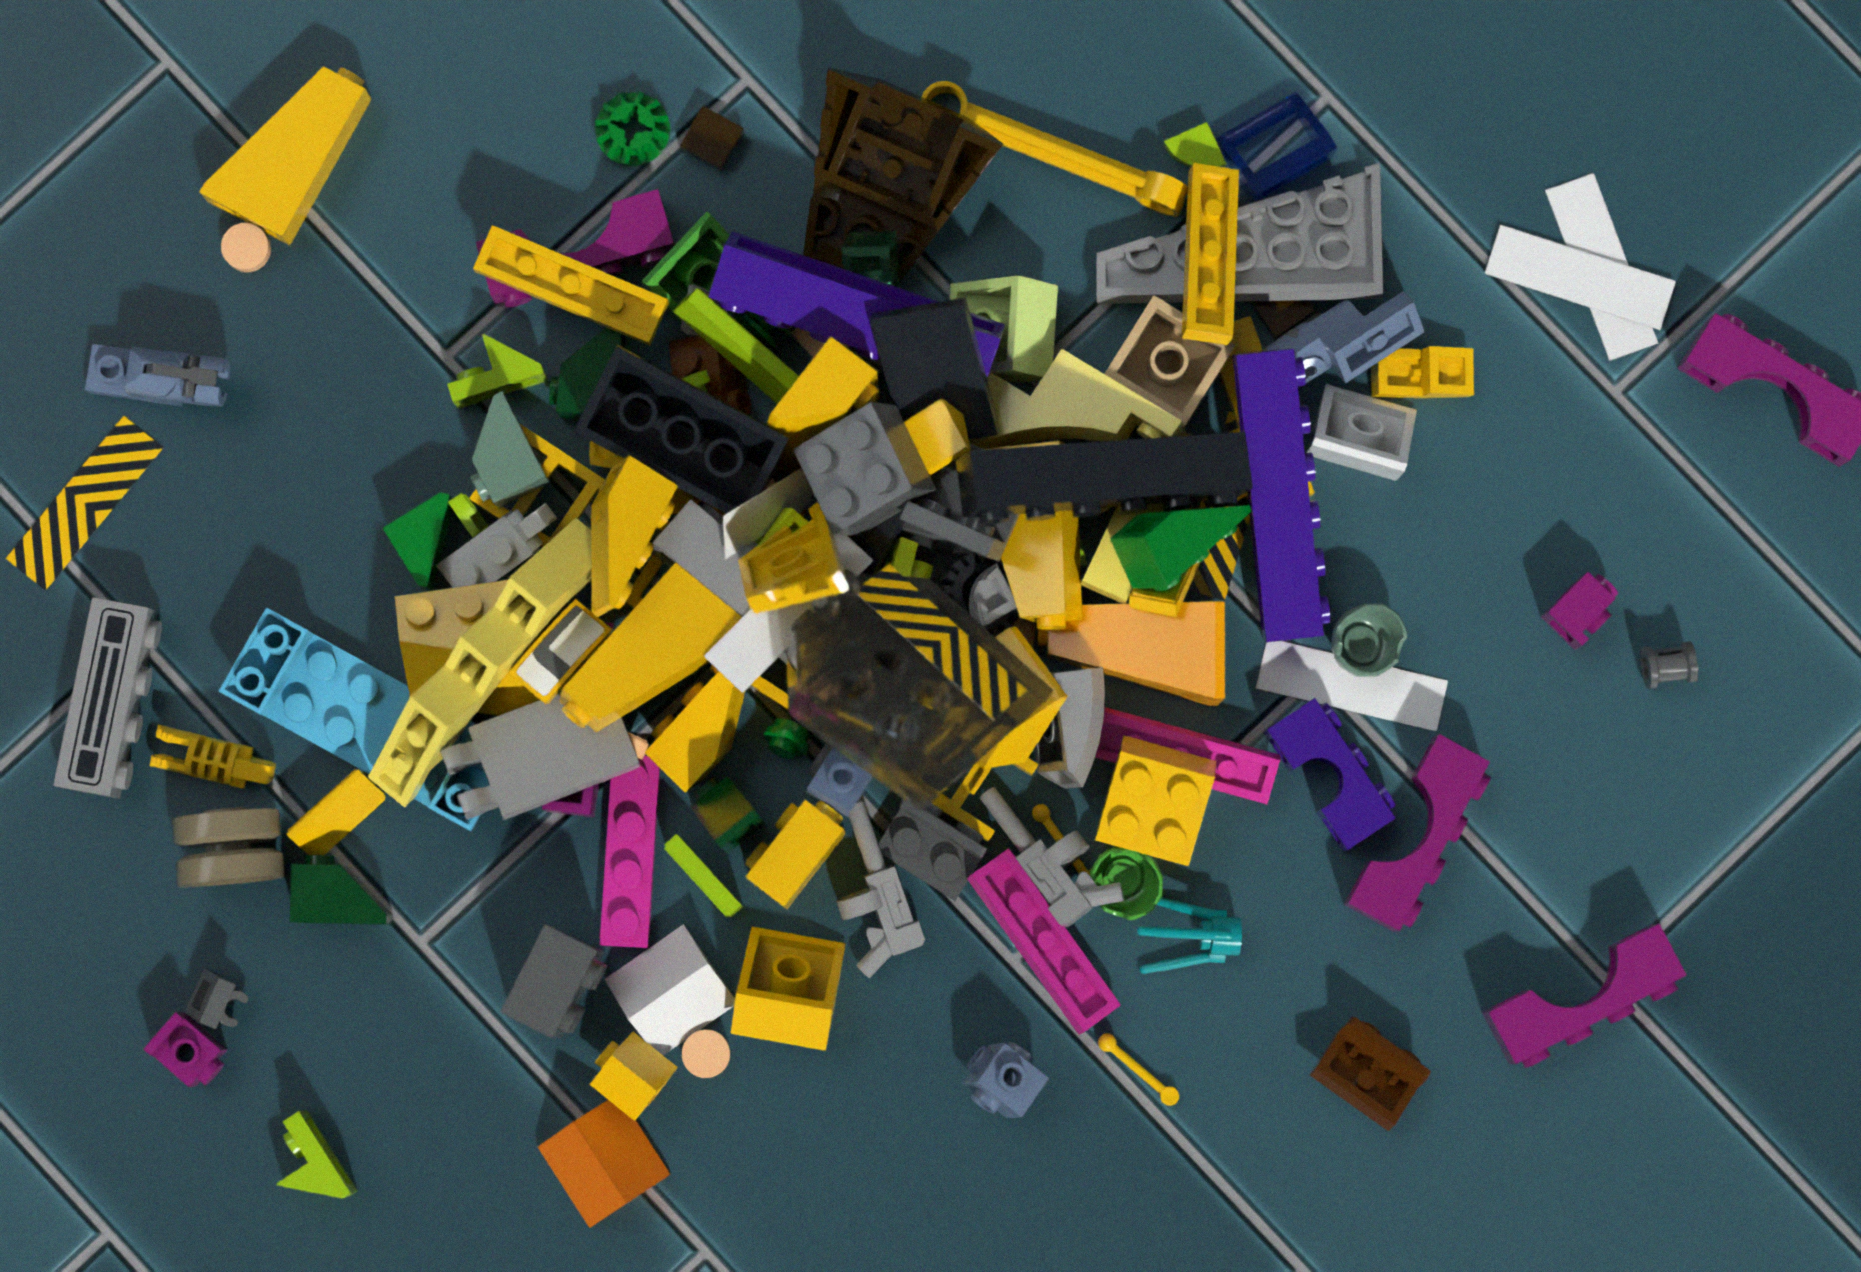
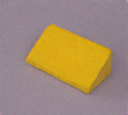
[904,399,971,475]
[286,769,386,855]

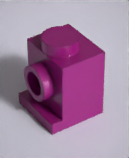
[1541,572,1618,650]
[143,1012,228,1087]

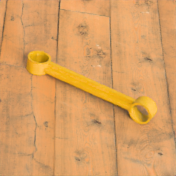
[922,81,1188,217]

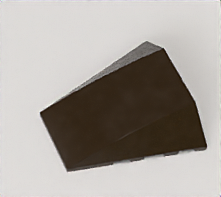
[803,67,1004,287]

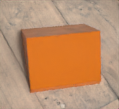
[538,1100,671,1228]

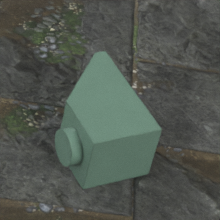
[470,391,550,509]

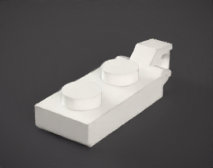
[436,503,557,588]

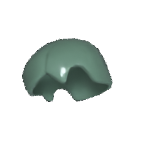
[1331,603,1408,677]

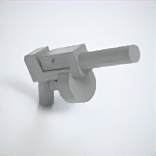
[979,787,1124,927]
[836,800,925,978]

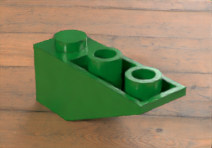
[1110,505,1252,591]

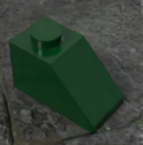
[549,328,626,420]
[290,855,393,925]

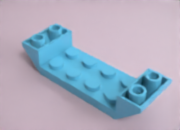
[219,607,490,831]

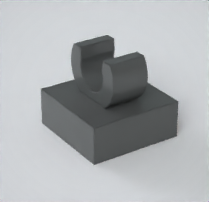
[184,968,249,1029]

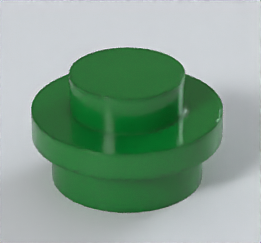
[763,718,810,760]

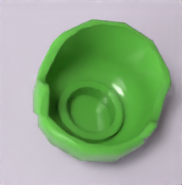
[1090,846,1163,921]

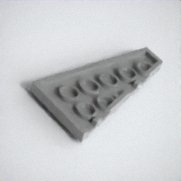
[1096,163,1383,304]

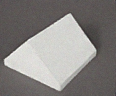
[1306,384,1417,481]
[605,924,735,1056]

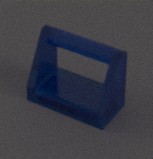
[1215,92,1337,204]

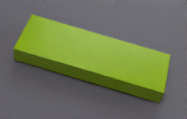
[673,288,799,404]

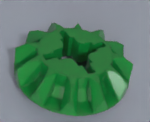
[595,90,670,166]

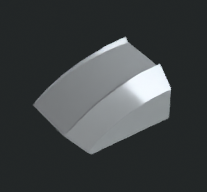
[1035,667,1105,788]

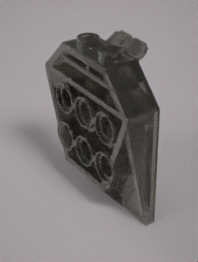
[787,569,1053,811]

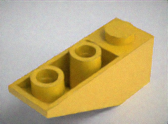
[591,455,678,617]
[645,665,745,793]

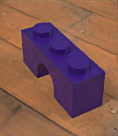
[1263,698,1396,852]

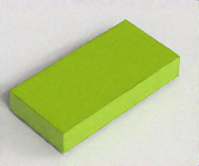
[664,834,743,917]

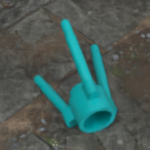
[1137,897,1242,974]

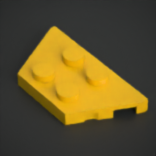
[738,503,848,614]

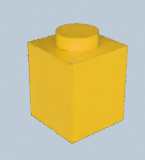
[590,1032,678,1121]

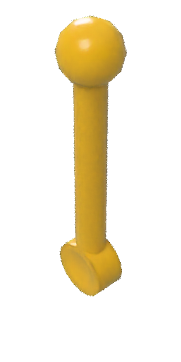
[1032,804,1090,876]
[1098,1033,1179,1106]

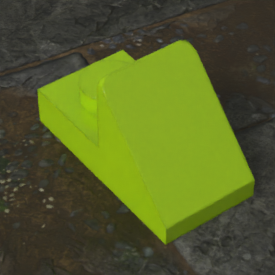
[447,334,548,409]
[276,1110,358,1199]

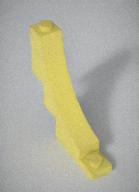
[914,349,1187,505]
[368,518,592,808]

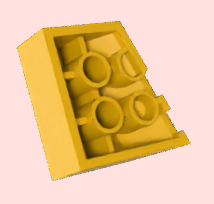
[766,337,880,475]
[394,580,548,716]

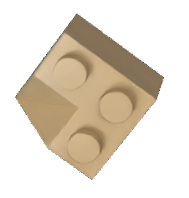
[1105,295,1235,427]

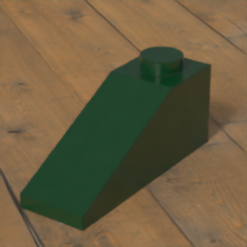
[690,776,766,854]

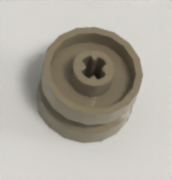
[172,807,285,887]

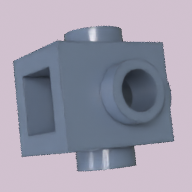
[963,1042,1049,1118]

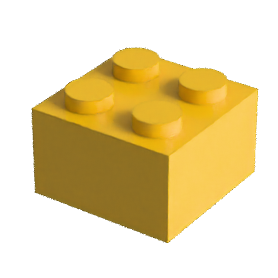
[1095,735,1216,866]

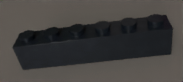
[956,432,1253,525]

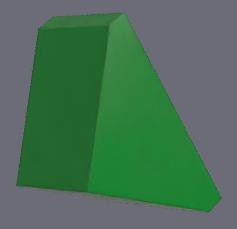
[383,492,453,591]

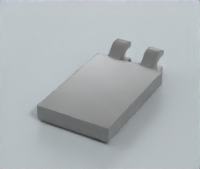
[440,692,640,820]

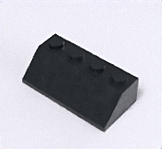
[573,345,790,514]

